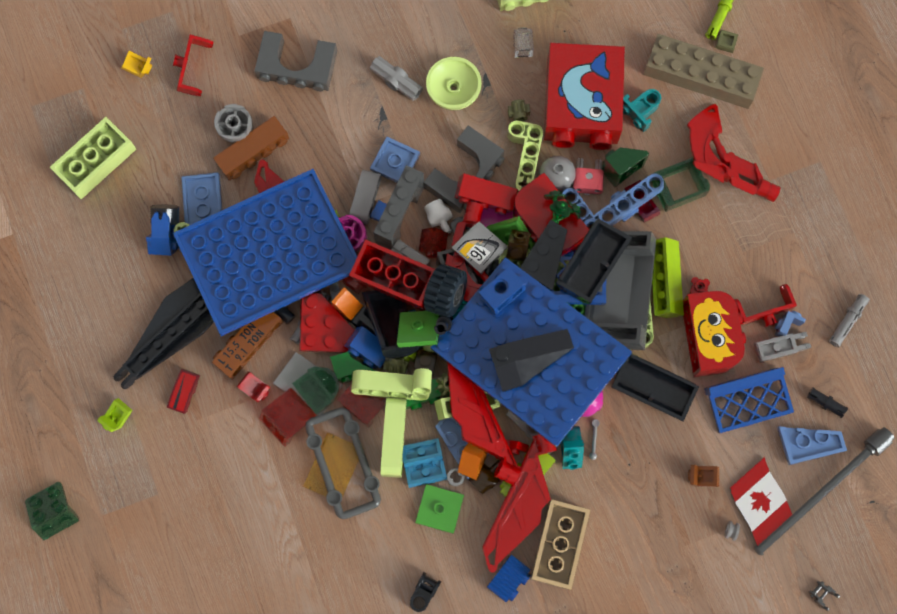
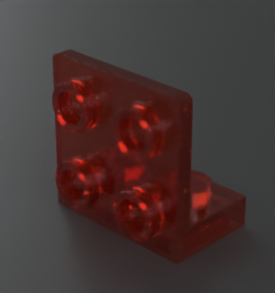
[337,383,387,428]
[259,388,316,447]

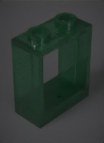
[651,157,710,212]

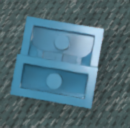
[403,438,447,488]

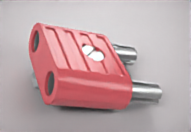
[573,158,604,195]

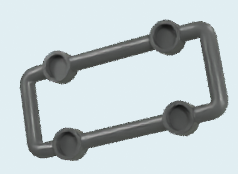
[305,407,381,519]

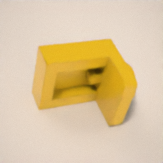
[121,51,152,78]

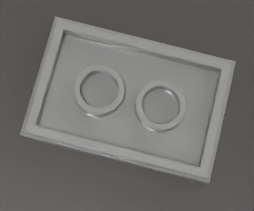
[273,352,343,415]

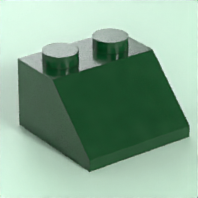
[602,147,649,187]

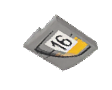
[452,222,508,274]

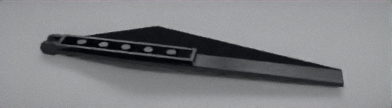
[113,278,214,389]

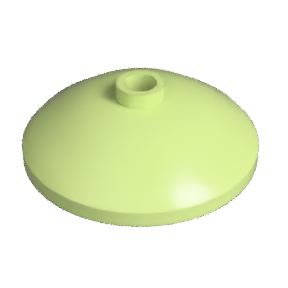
[426,57,482,110]

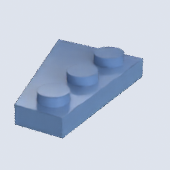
[435,418,489,479]
[777,426,847,465]

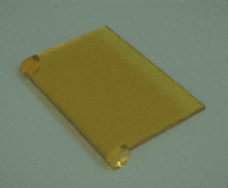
[303,432,364,497]

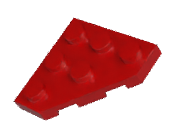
[299,293,355,353]

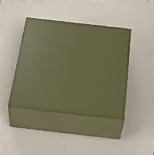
[715,30,739,53]

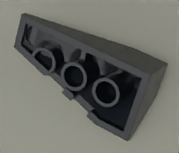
[489,329,574,392]

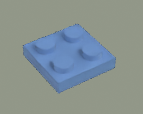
[370,137,420,183]

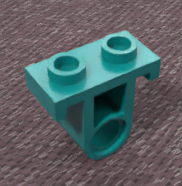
[623,89,662,132]
[560,426,584,470]

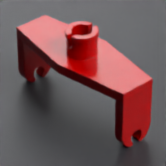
[173,34,214,96]
[734,284,797,327]

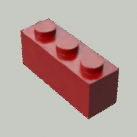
[454,173,518,215]

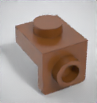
[688,465,719,487]

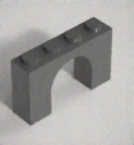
[255,31,337,92]
[424,125,505,213]
[373,165,424,250]

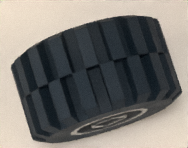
[424,264,467,318]

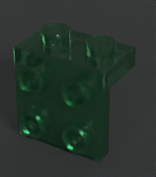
[25,482,80,540]

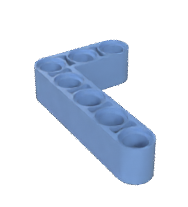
[562,174,664,227]

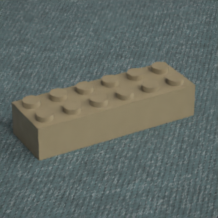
[643,34,764,109]

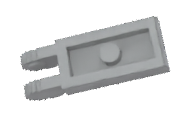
[754,332,811,362]

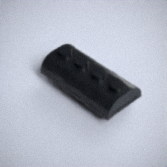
[556,218,632,304]
[362,290,420,359]
[611,354,699,422]

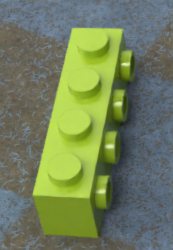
[652,237,684,319]

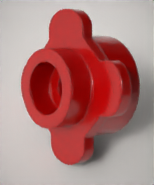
[690,277,710,294]

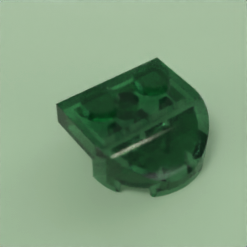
[292,366,339,415]

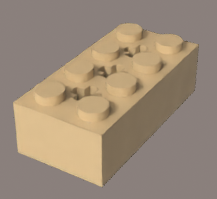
[530,499,590,590]

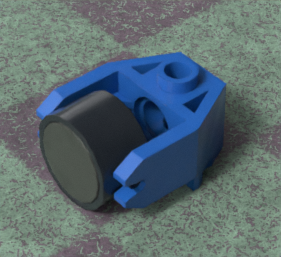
[146,204,179,256]

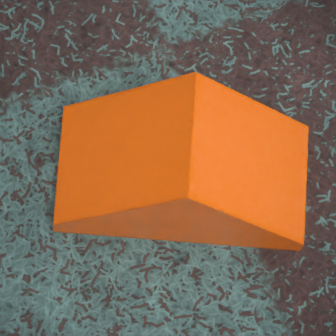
[332,287,363,320]
[458,443,488,480]

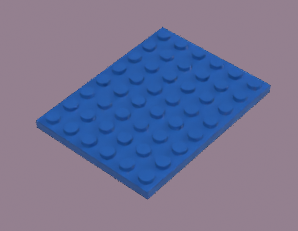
[173,169,358,336]
[430,257,632,448]

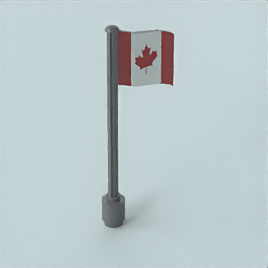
[730,427,895,556]

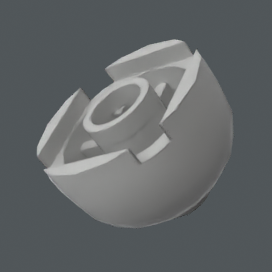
[214,104,252,143]
[539,156,576,194]

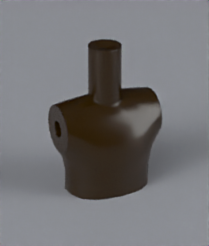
[468,459,500,495]

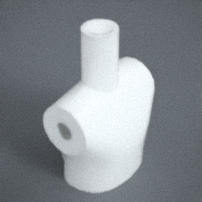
[424,199,453,235]

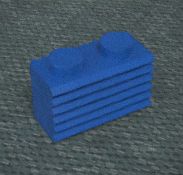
[487,555,531,602]

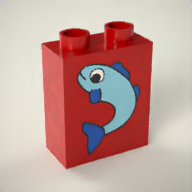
[544,43,625,150]

